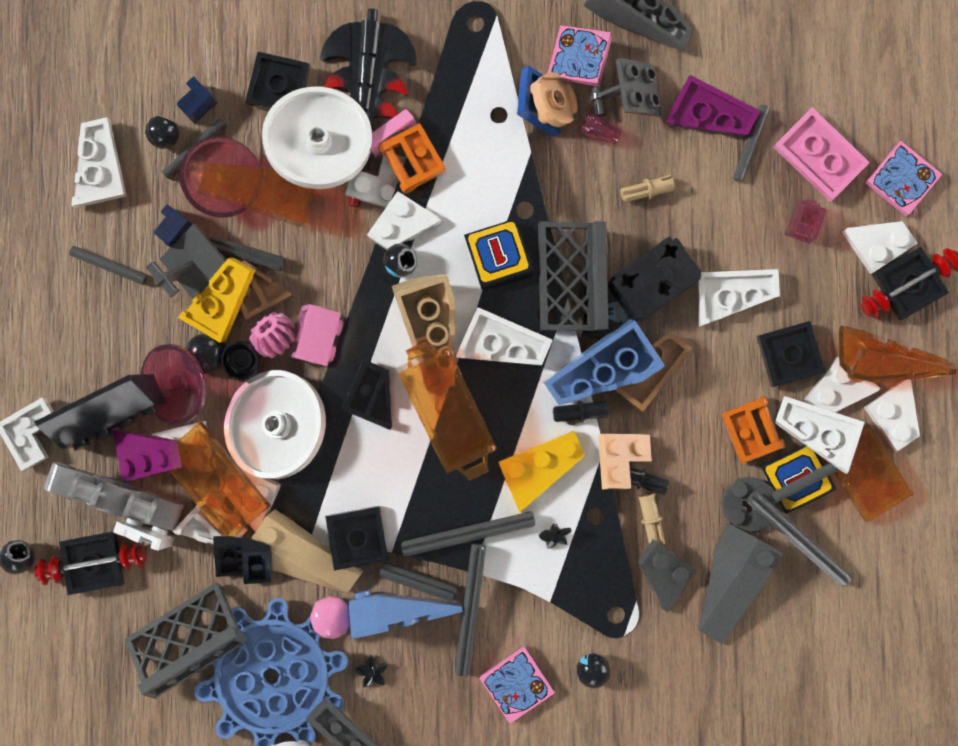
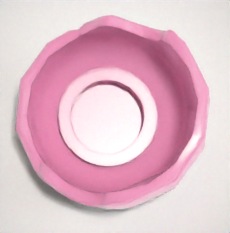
[310,596,350,639]

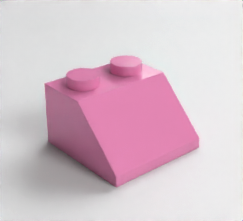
[288,304,343,366]

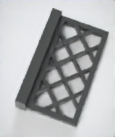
[538,221,608,332]
[125,582,248,699]

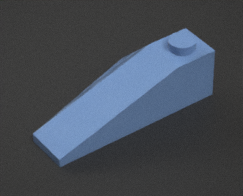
[543,319,665,405]
[349,590,463,639]

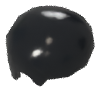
[184,334,227,375]
[220,340,262,382]

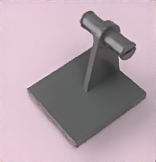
[590,58,662,117]
[145,224,226,299]

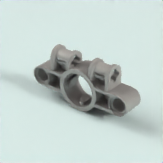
[43,462,184,530]

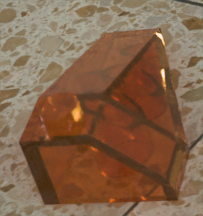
[839,325,958,383]

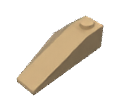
[392,274,455,394]
[251,509,363,594]

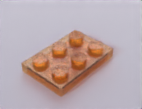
[826,425,913,522]

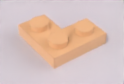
[598,434,652,490]

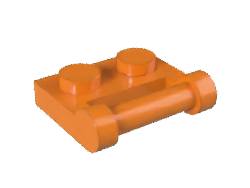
[378,123,446,194]
[720,396,786,464]

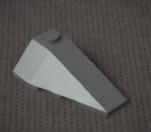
[583,0,692,51]
[698,523,783,644]

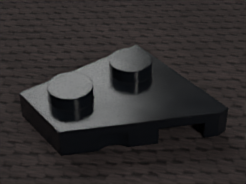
[342,359,392,430]

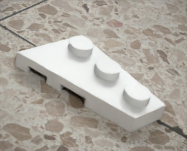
[72,117,127,208]
[775,396,864,475]

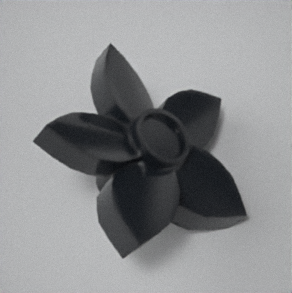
[539,523,572,549]
[355,654,388,687]

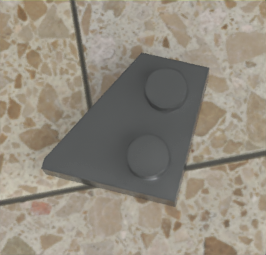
[638,539,697,613]

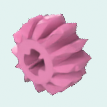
[249,312,297,358]

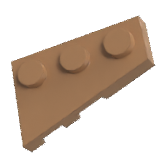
[614,332,692,412]

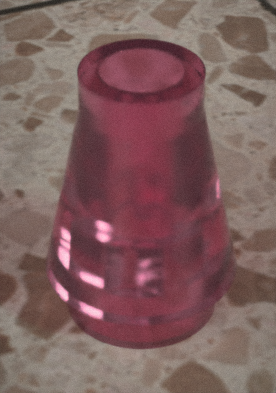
[580,113,621,144]

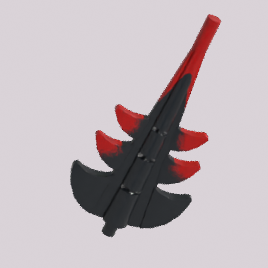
[320,8,417,207]

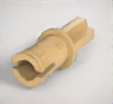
[620,175,675,202]
[638,493,665,546]

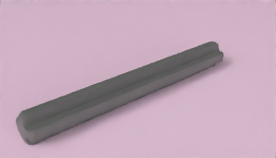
[747,491,852,586]
[402,512,535,556]
[455,544,486,676]

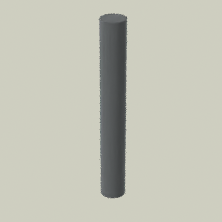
[733,105,770,182]
[162,118,227,179]
[69,246,148,285]
[770,463,839,503]

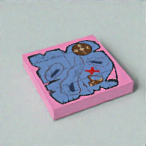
[548,26,612,86]
[865,141,942,216]
[479,646,555,723]

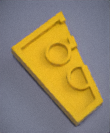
[178,258,256,343]
[499,430,585,513]

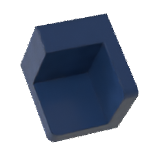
[177,76,217,124]
[154,204,193,247]

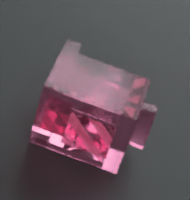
[784,199,827,244]

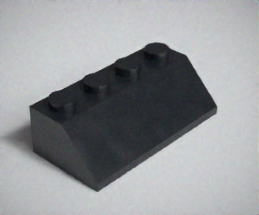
[34,374,166,451]

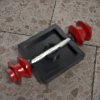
[861,247,958,321]
[34,531,147,595]

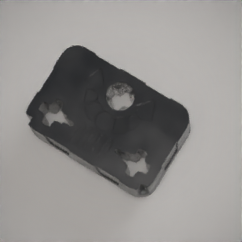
[608,237,701,322]

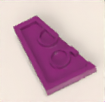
[664,75,761,136]
[112,429,182,483]

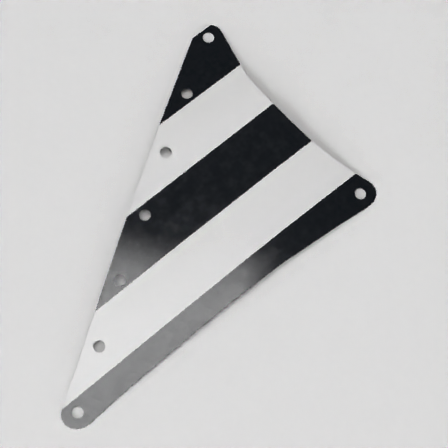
[269,1,639,638]

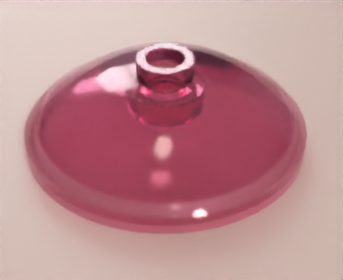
[179,136,262,218]
[141,344,206,425]

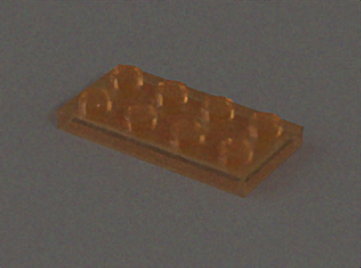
[170,422,271,537]

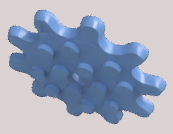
[194,598,348,746]

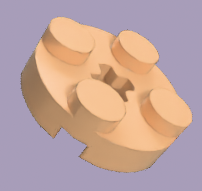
[530,72,578,127]

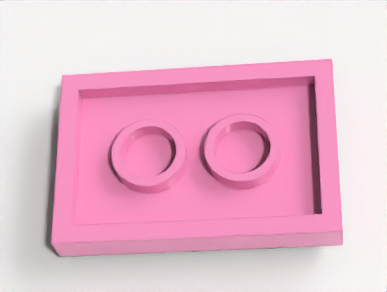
[773,107,870,202]

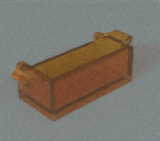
[397,341,497,481]

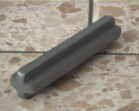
[209,236,285,271]
[379,562,457,602]

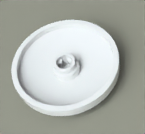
[262,87,372,189]
[224,370,326,479]

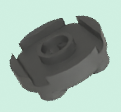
[721,477,777,531]

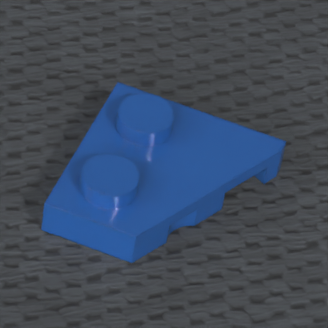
[517,66,561,137]

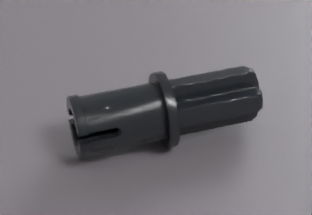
[552,401,608,423]
[630,467,669,495]

